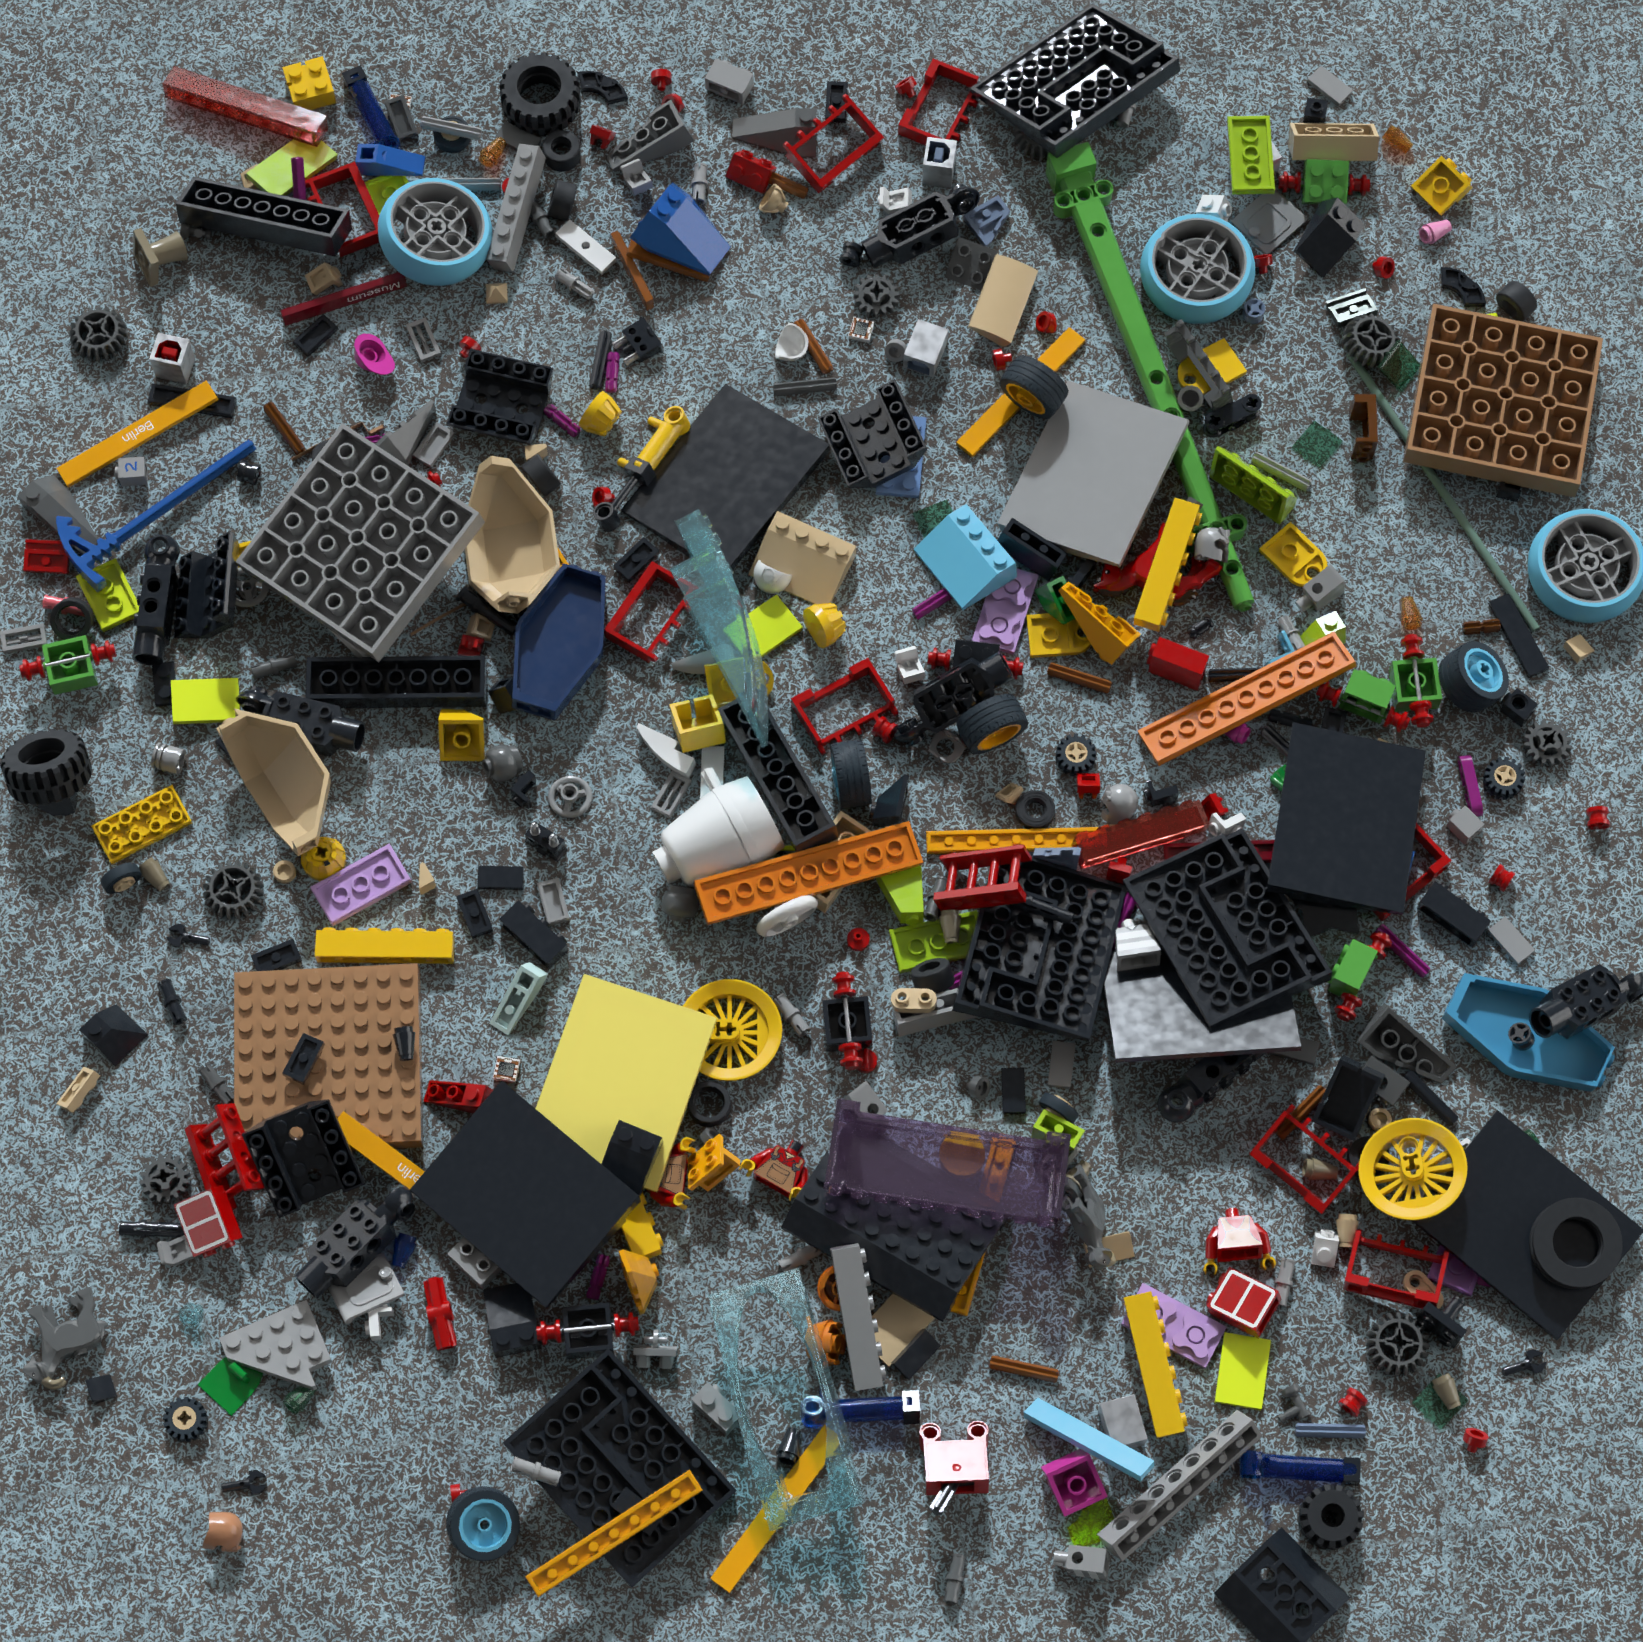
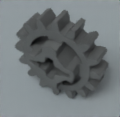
[853,273,900,319]
[1522,719,1572,768]
[139,1153,191,1204]

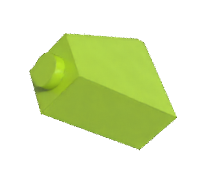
[876,866,924,925]

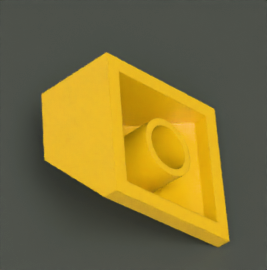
[438,709,485,761]

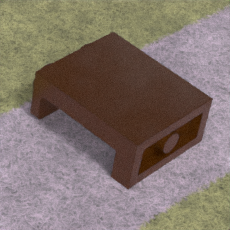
[1349,394,1378,462]

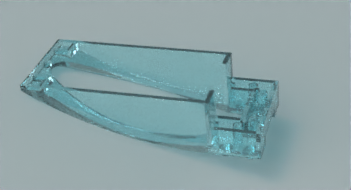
[670,509,768,748]
[708,1268,865,1531]

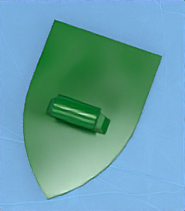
[198,1357,263,1416]

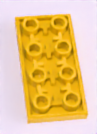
[91,785,192,865]

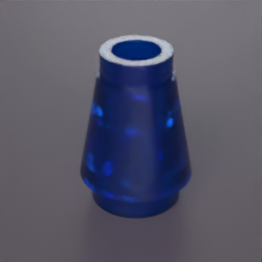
[391,1232,417,1269]

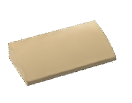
[968,254,1038,347]

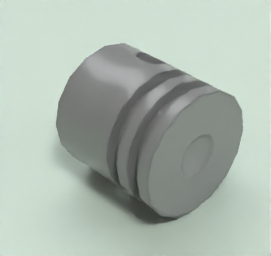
[1177,385,1203,411]
[151,742,186,775]

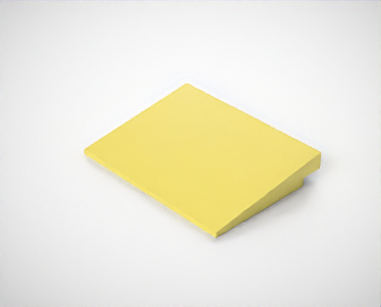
[535,974,717,1192]

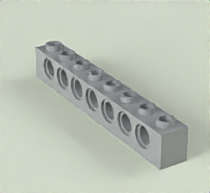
[1097,1410,1263,1562]

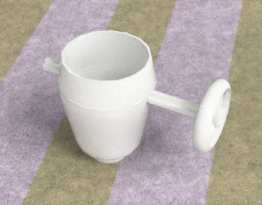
[652,767,818,937]

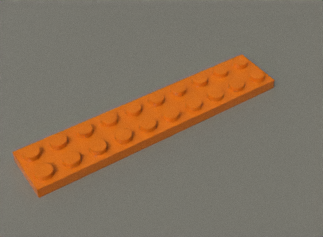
[1137,632,1356,766]
[693,821,923,925]

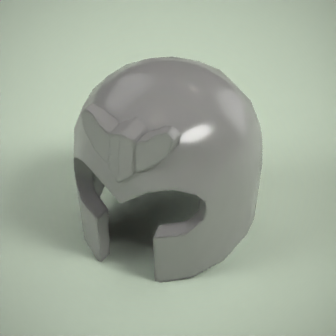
[1194,527,1230,563]
[1100,784,1138,824]

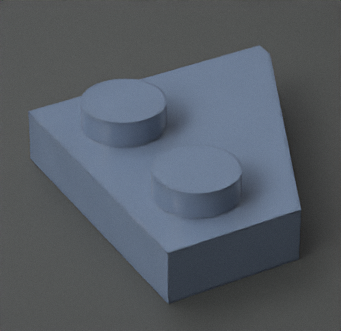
[963,195,1010,248]
[1033,847,1081,870]

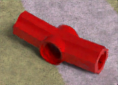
[423,1277,457,1351]

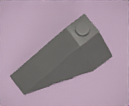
[606,100,695,172]
[732,108,817,157]
[375,400,436,466]
[17,475,98,555]
[1358,1003,1457,1083]

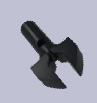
[166,924,211,948]
[1502,1349,1547,1376]
[221,1470,267,1496]

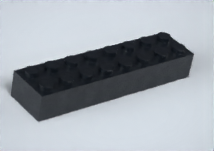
[175,176,352,257]
[305,656,487,708]
[718,689,840,852]

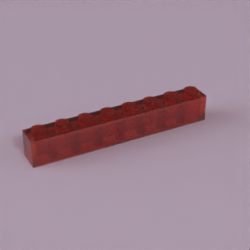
[163,66,328,147]

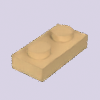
[56,1067,100,1113]

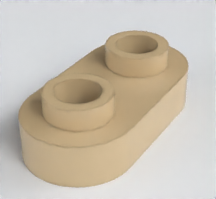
[891,988,937,1013]
[1403,1270,1444,1309]

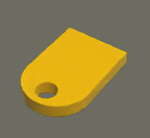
[1177,338,1247,395]
[1259,522,1327,587]
[1026,613,1091,658]
[704,658,774,708]

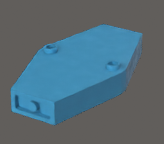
[1442,973,1615,1092]

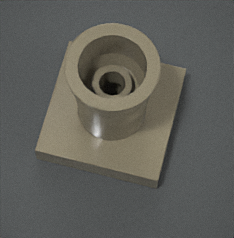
[133,228,188,287]

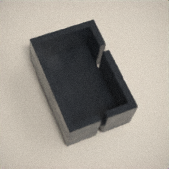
[1312,1055,1385,1141]

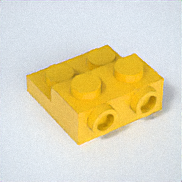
[1411,156,1473,216]

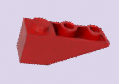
[423,1080,493,1114]

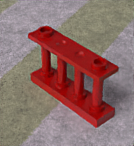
[933,844,1032,911]
[184,1103,265,1210]

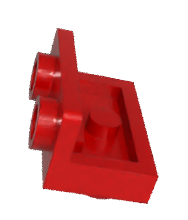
[725,150,777,194]

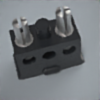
[612,317,663,365]
[525,821,567,862]

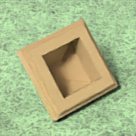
[486,283,508,304]
[995,783,1024,804]

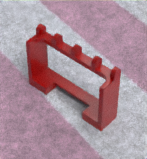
[898,58,979,146]
[783,94,884,193]
[305,161,379,257]
[604,561,704,663]
[791,658,899,756]
[1373,823,1452,921]
[1249,1104,1359,1214]
[1343,1229,1449,1309]

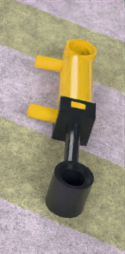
[593,406,690,532]

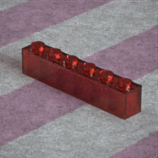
[1071,800,1210,869]

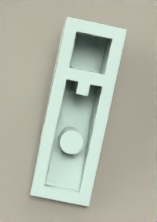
[489,962,548,1035]

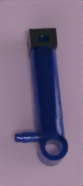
[342,65,402,150]
[800,1384,920,1429]
[1239,1451,1361,1486]

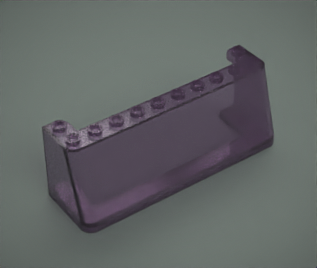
[823,1098,1071,1228]

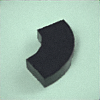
[577,71,628,105]
[1440,267,1486,307]

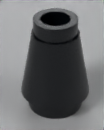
[392,1026,415,1061]
[776,1427,801,1465]

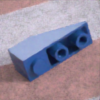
[355,144,426,176]

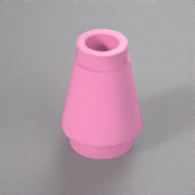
[1419,220,1452,244]

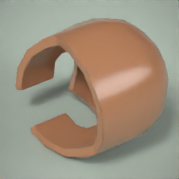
[202,1512,243,1552]

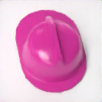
[354,333,395,375]

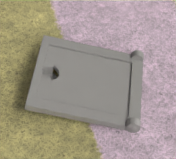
[1231,188,1309,254]
[328,1252,405,1324]

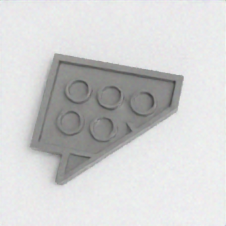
[219,1300,332,1390]

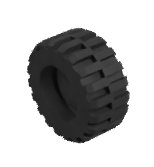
[499,52,581,136]
[0,729,92,806]

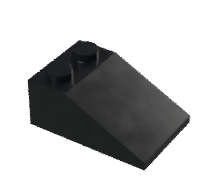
[1294,197,1365,277]
[601,1120,663,1197]
[483,1283,542,1358]

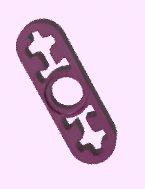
[1457,755,1483,817]

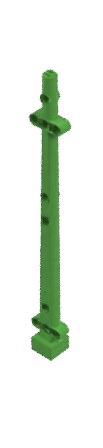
[1046,142,1255,612]

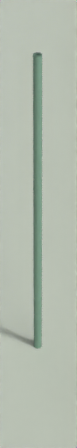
[1346,354,1540,632]

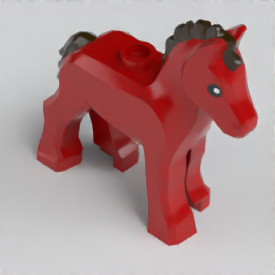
[1093,523,1222,607]

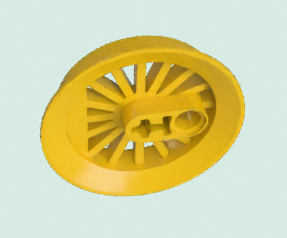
[683,979,782,1081]
[1359,1118,1468,1220]

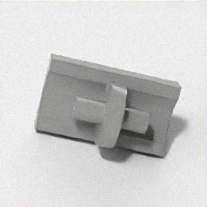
[633,1330,677,1369]

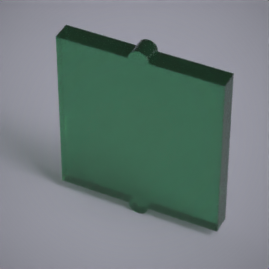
[1378,340,1420,392]
[1291,421,1343,468]
[912,499,953,538]
[1412,1373,1468,1429]

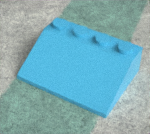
[914,504,1017,610]

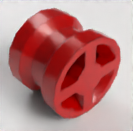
[871,716,898,744]
[1586,806,1610,830]
[1488,864,1516,892]
[1338,1387,1368,1417]

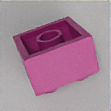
[1041,1449,1108,1517]

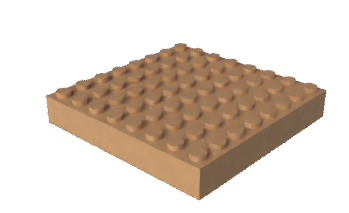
[1403,304,1603,497]
[234,963,423,1151]

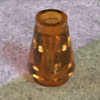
[1382,125,1414,154]
[479,137,507,168]
[1401,596,1423,630]

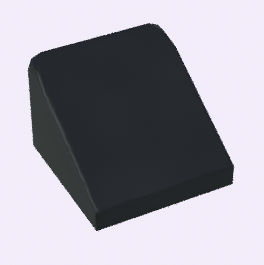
[85,1374,117,1405]

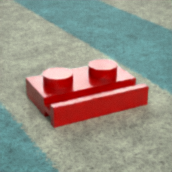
[23,539,71,574]

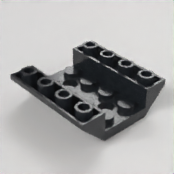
[446,349,554,445]
[818,379,927,488]
[174,531,240,639]
[242,1099,366,1218]
[1214,1527,1350,1642]

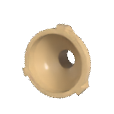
[759,184,788,213]

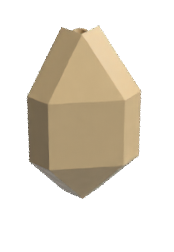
[465,456,560,614]
[216,708,331,856]

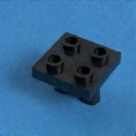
[1416,1296,1467,1348]

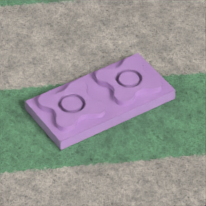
[972,568,1039,655]
[310,843,412,927]
[1121,1283,1226,1369]

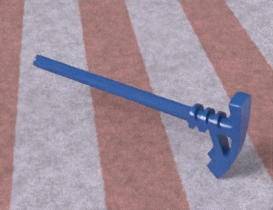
[56,439,256,592]

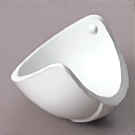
[775,323,809,361]
[754,560,792,594]

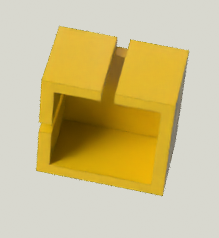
[282,56,336,114]
[669,694,726,753]

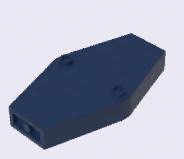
[512,564,606,721]

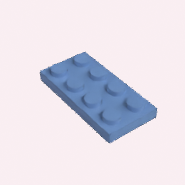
[876,416,926,499]

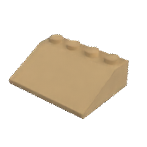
[749,511,856,604]

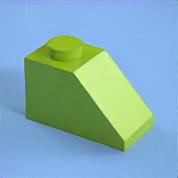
[1300,611,1346,646]
[1031,1109,1085,1150]

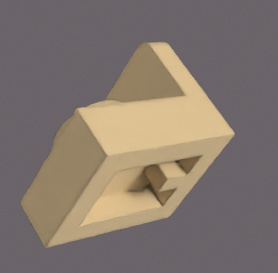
[305,262,343,295]

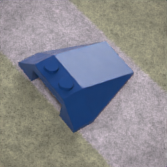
[630,183,731,276]

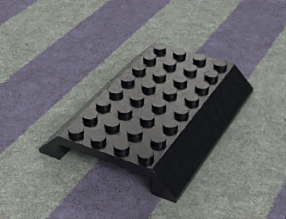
[781,1120,1013,1322]

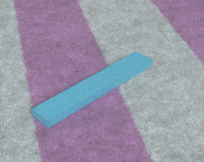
[1024,1398,1155,1482]

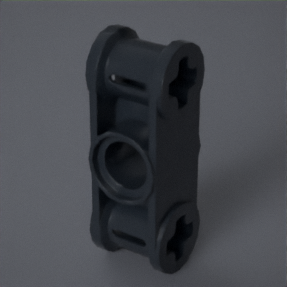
[1203,394,1262,438]

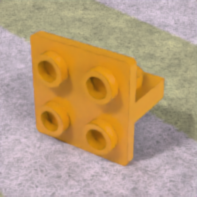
[687,1134,740,1191]

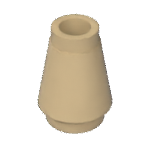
[1336,1214,1359,1248]

